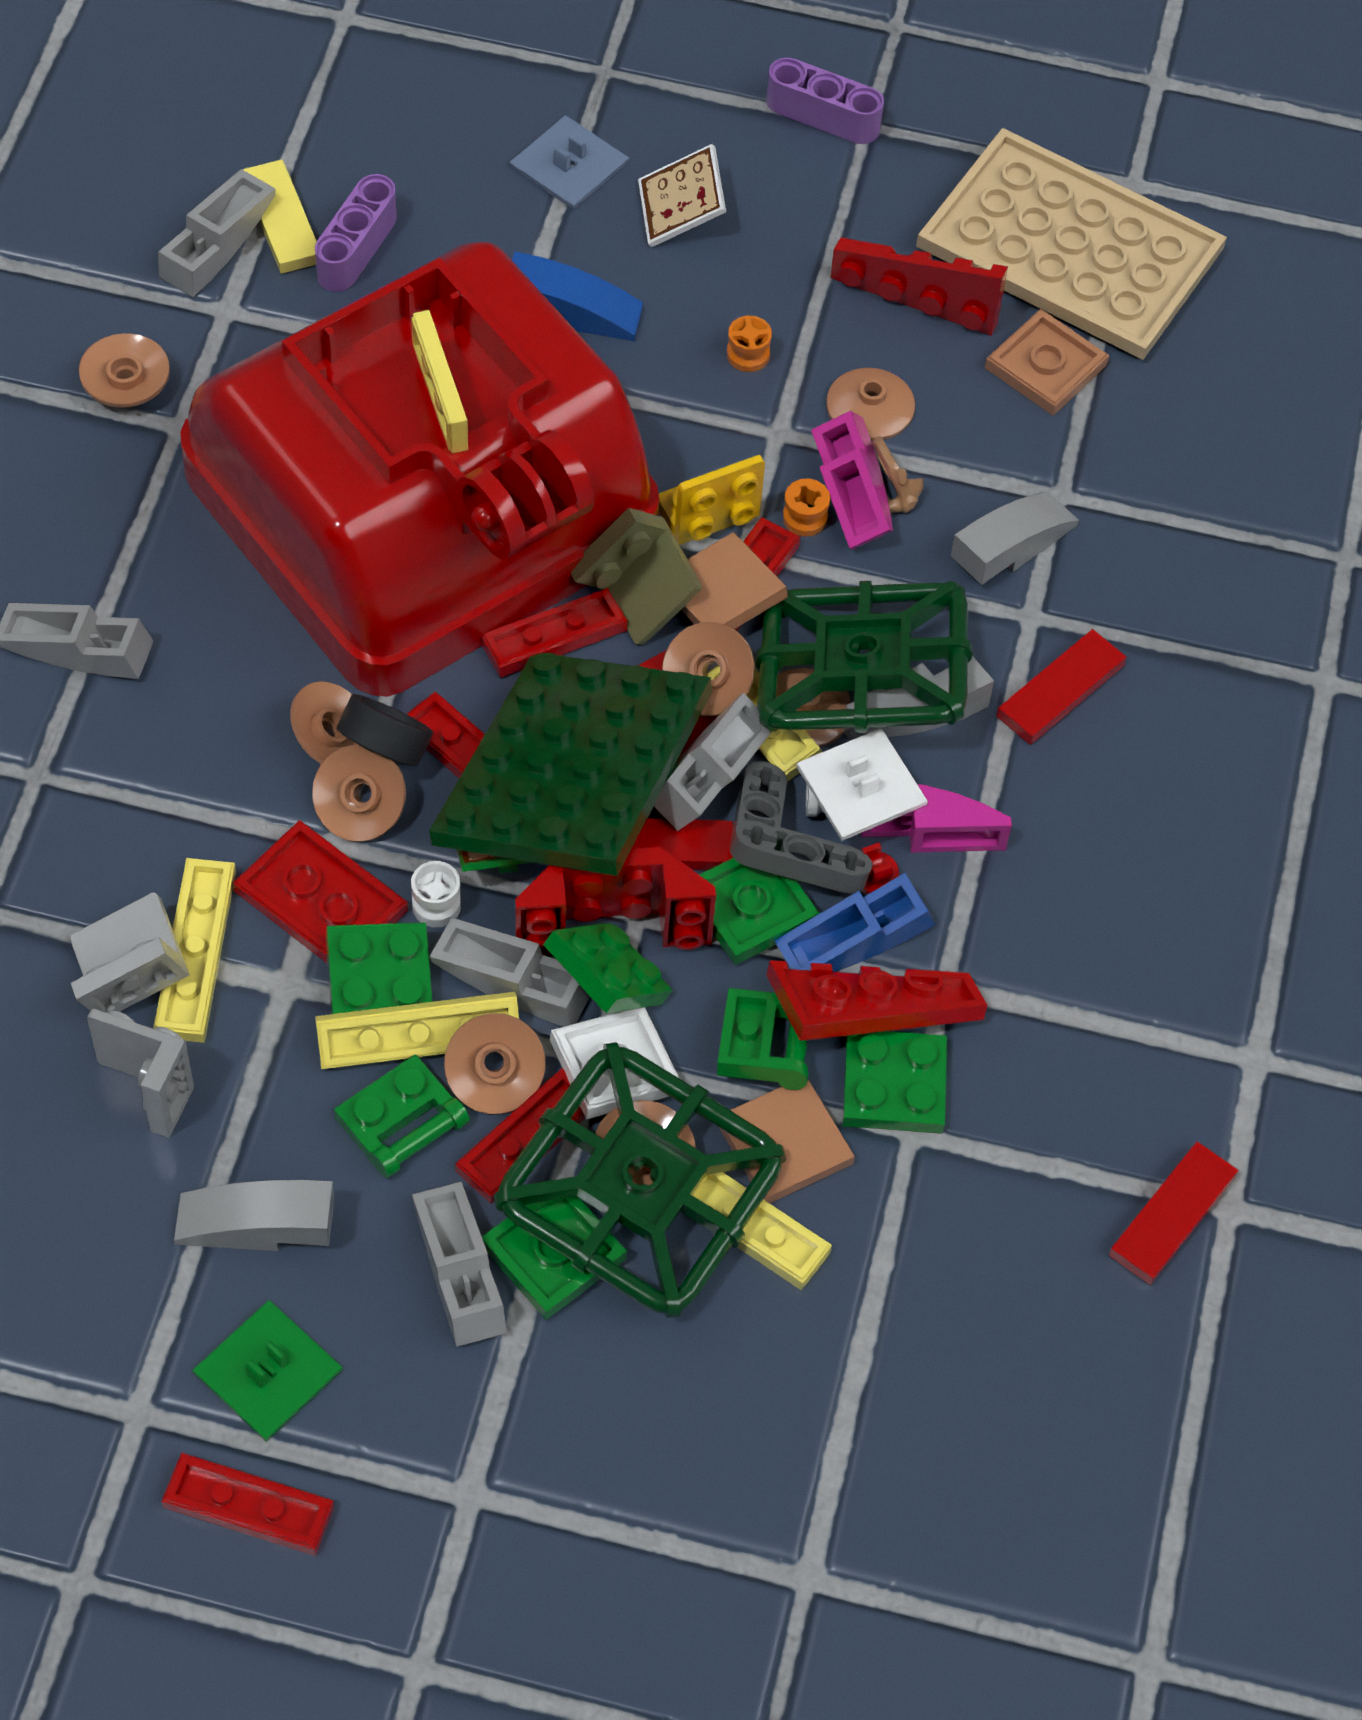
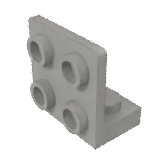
[70,892,190,1013]
[87,1009,194,1138]

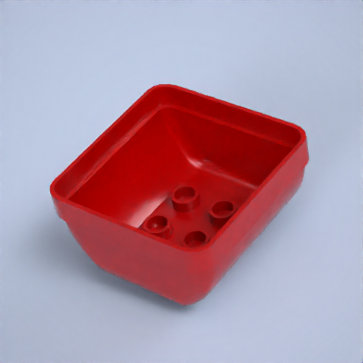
[180,242,660,697]

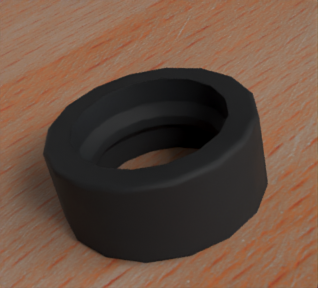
[336,694,433,767]

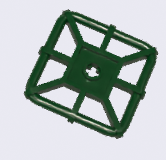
[755,581,973,733]
[494,1042,786,1318]

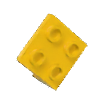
[659,455,765,545]

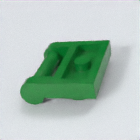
[717,988,809,1090]
[334,1054,470,1179]

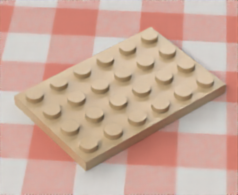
[916,128,1227,360]

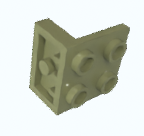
[571,508,702,645]

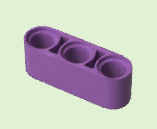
[766,57,884,144]
[315,174,397,292]

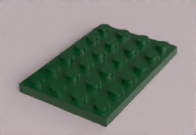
[429,653,712,876]

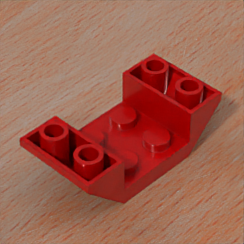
[515,847,716,957]

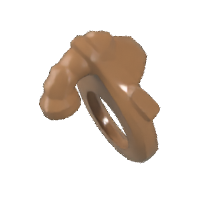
[872,436,924,514]

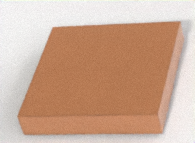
[985,309,1109,416]
[681,532,788,629]
[719,1080,855,1203]

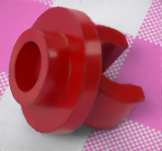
[860,842,899,895]

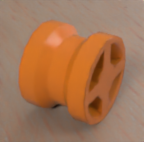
[726,315,772,372]
[783,478,830,537]

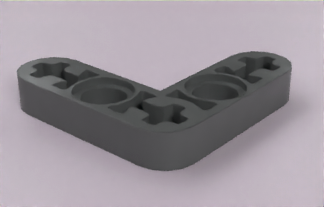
[730,761,872,893]

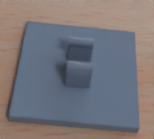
[509,115,629,210]

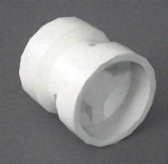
[411,861,461,928]

